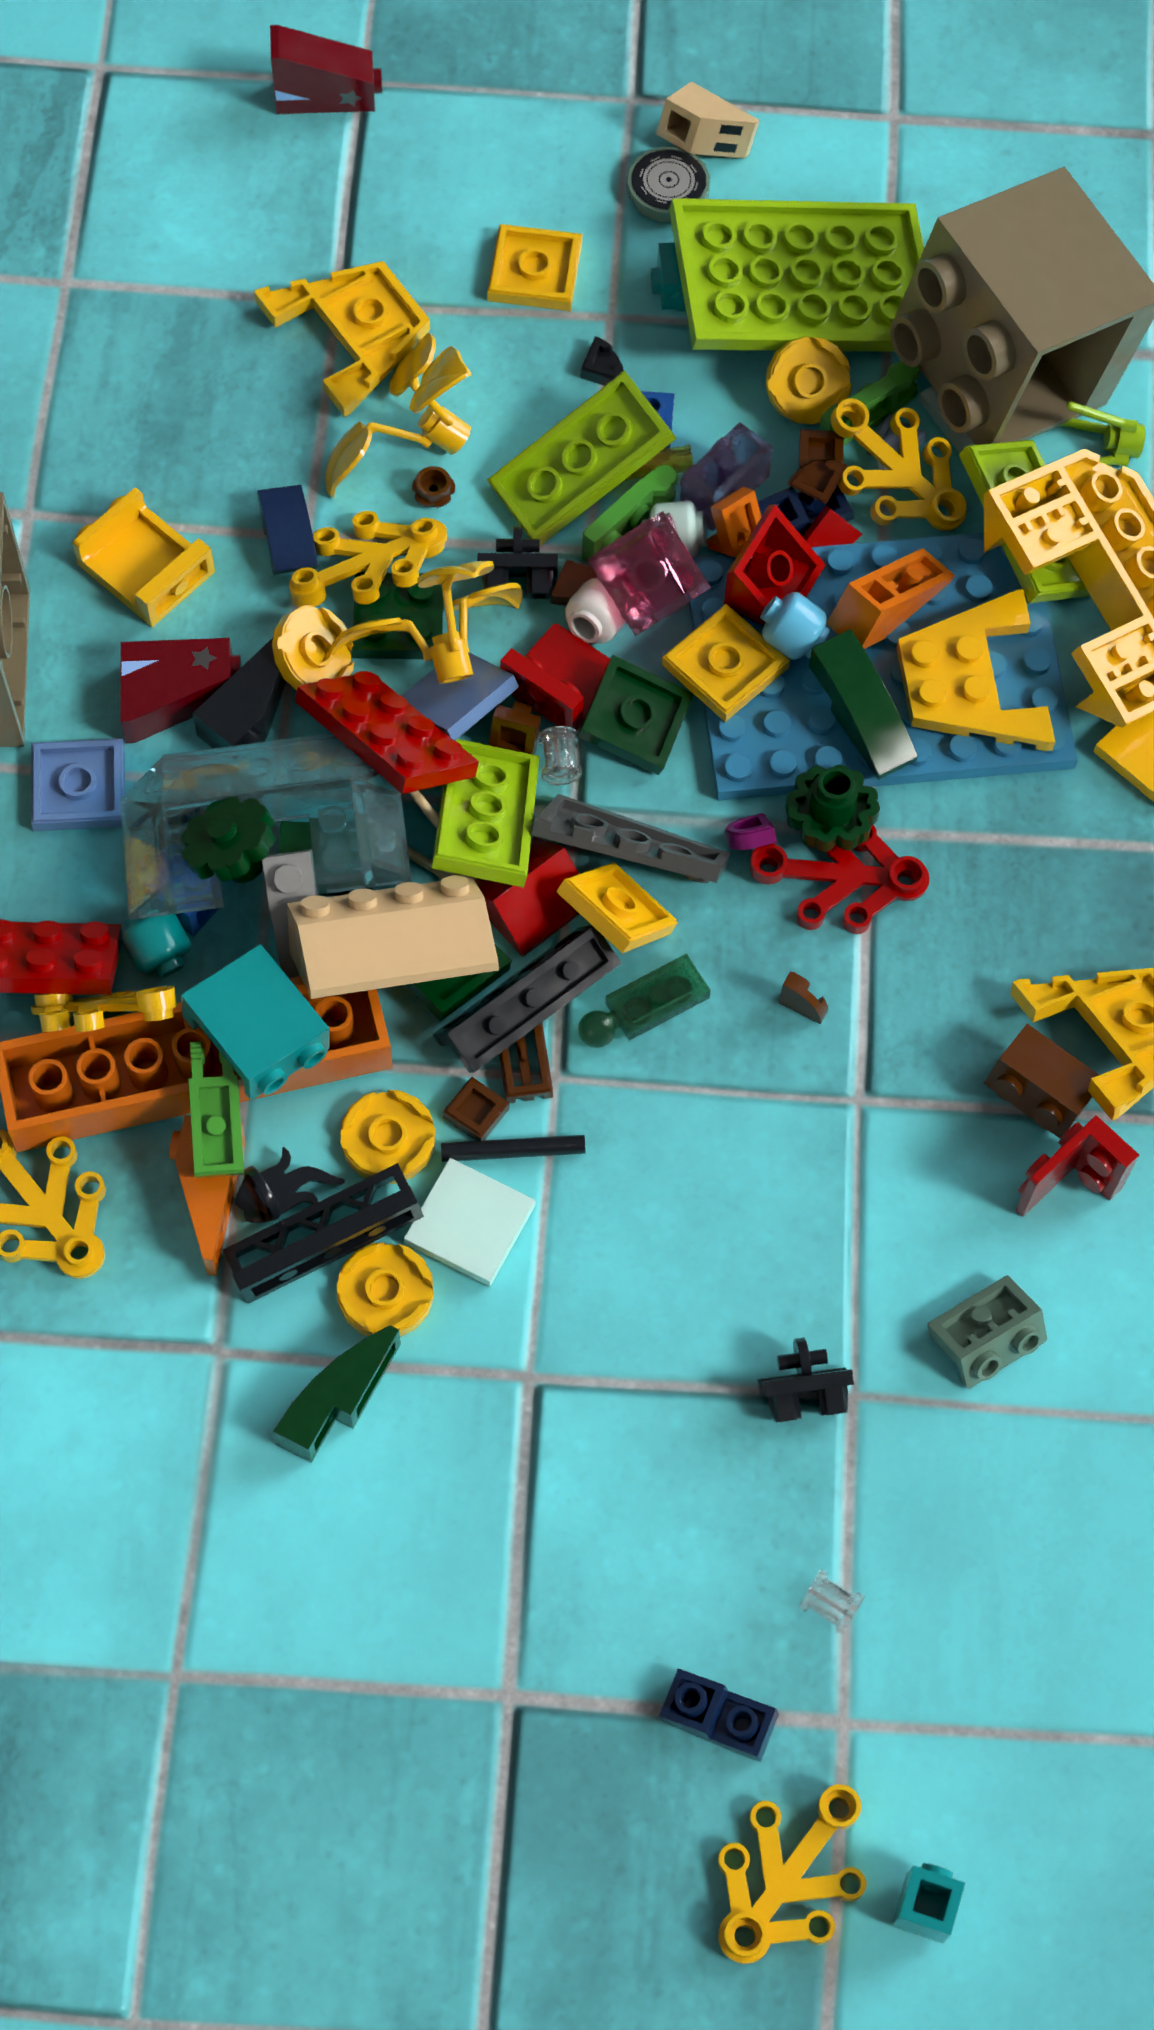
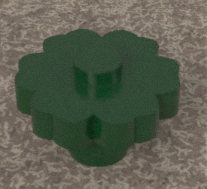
[785,764,880,852]
[181,796,275,883]

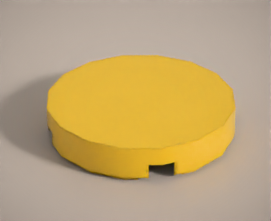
[765,337,852,425]
[272,605,354,691]
[340,1090,436,1184]
[337,1242,434,1337]

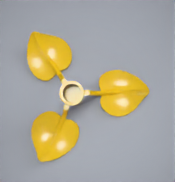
[325,332,471,498]
[330,561,523,684]

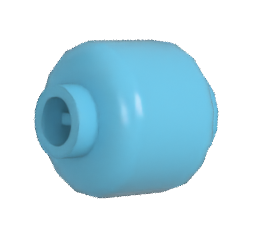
[760,592,830,660]

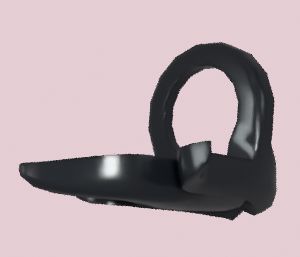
[235,1147,345,1223]

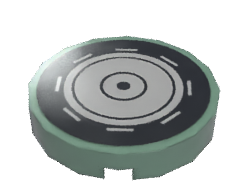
[627,147,710,223]

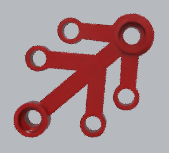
[750,825,930,934]

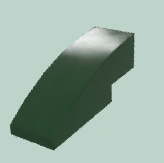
[809,629,918,780]
[273,1325,401,1463]

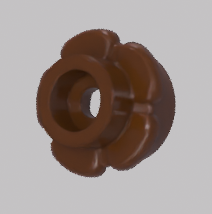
[412,466,455,508]

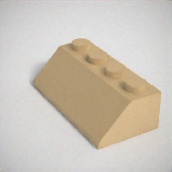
[287,875,499,999]

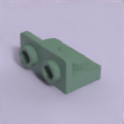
[927,1275,1047,1389]

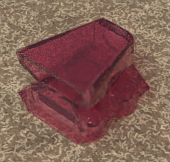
[588,511,711,636]

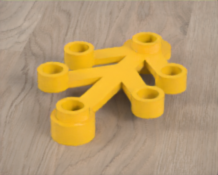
[830,398,966,531]
[289,511,448,607]
[31,986,177,1032]
[0,1129,106,1279]
[718,1784,866,1964]

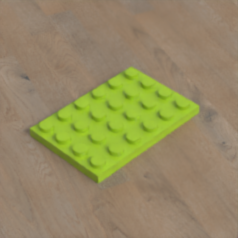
[669,198,924,352]

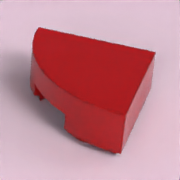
[802,506,862,547]

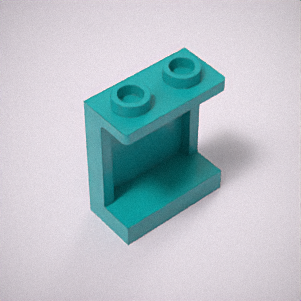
[181,944,330,1100]

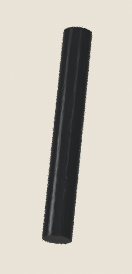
[441,1135,586,1162]

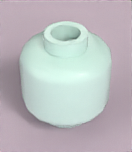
[642,501,707,561]

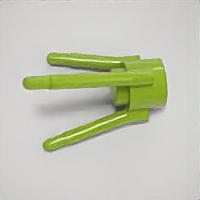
[1061,402,1146,467]

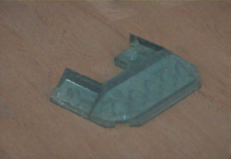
[121,733,412,920]

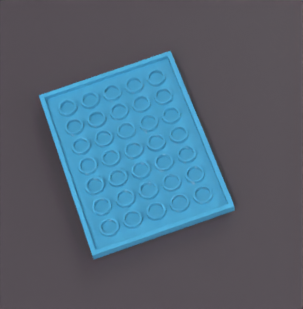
[684,533,1078,801]

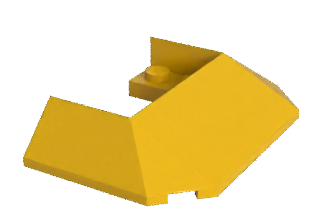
[984,449,1154,727]

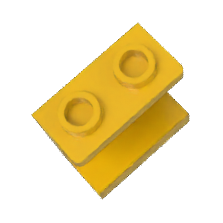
[73,487,215,627]

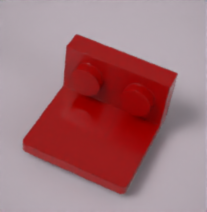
[500,623,610,736]
[1016,1115,1139,1216]

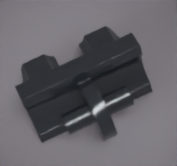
[477,526,558,599]
[757,1337,854,1422]

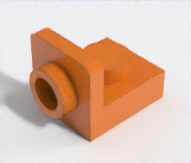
[707,487,761,557]

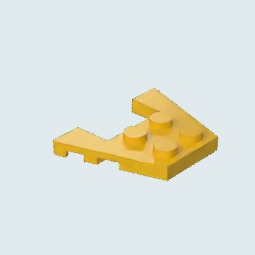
[254,261,430,417]
[896,589,1055,751]
[1010,968,1154,1121]

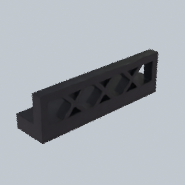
[432,925,621,1073]
[223,1163,424,1304]

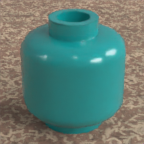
[121,905,192,978]

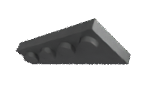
[531,794,730,883]

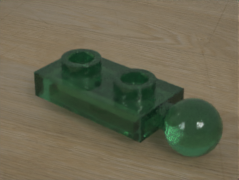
[578,953,711,1048]

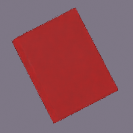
[723,504,826,625]
[475,836,579,958]

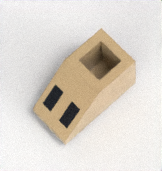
[656,81,760,158]

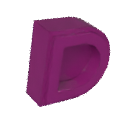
[725,813,777,850]

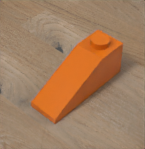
[826,548,955,649]
[169,1115,246,1276]

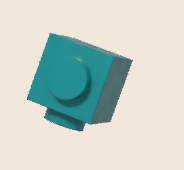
[651,242,686,311]
[892,1863,965,1943]

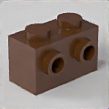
[983,1024,1099,1139]

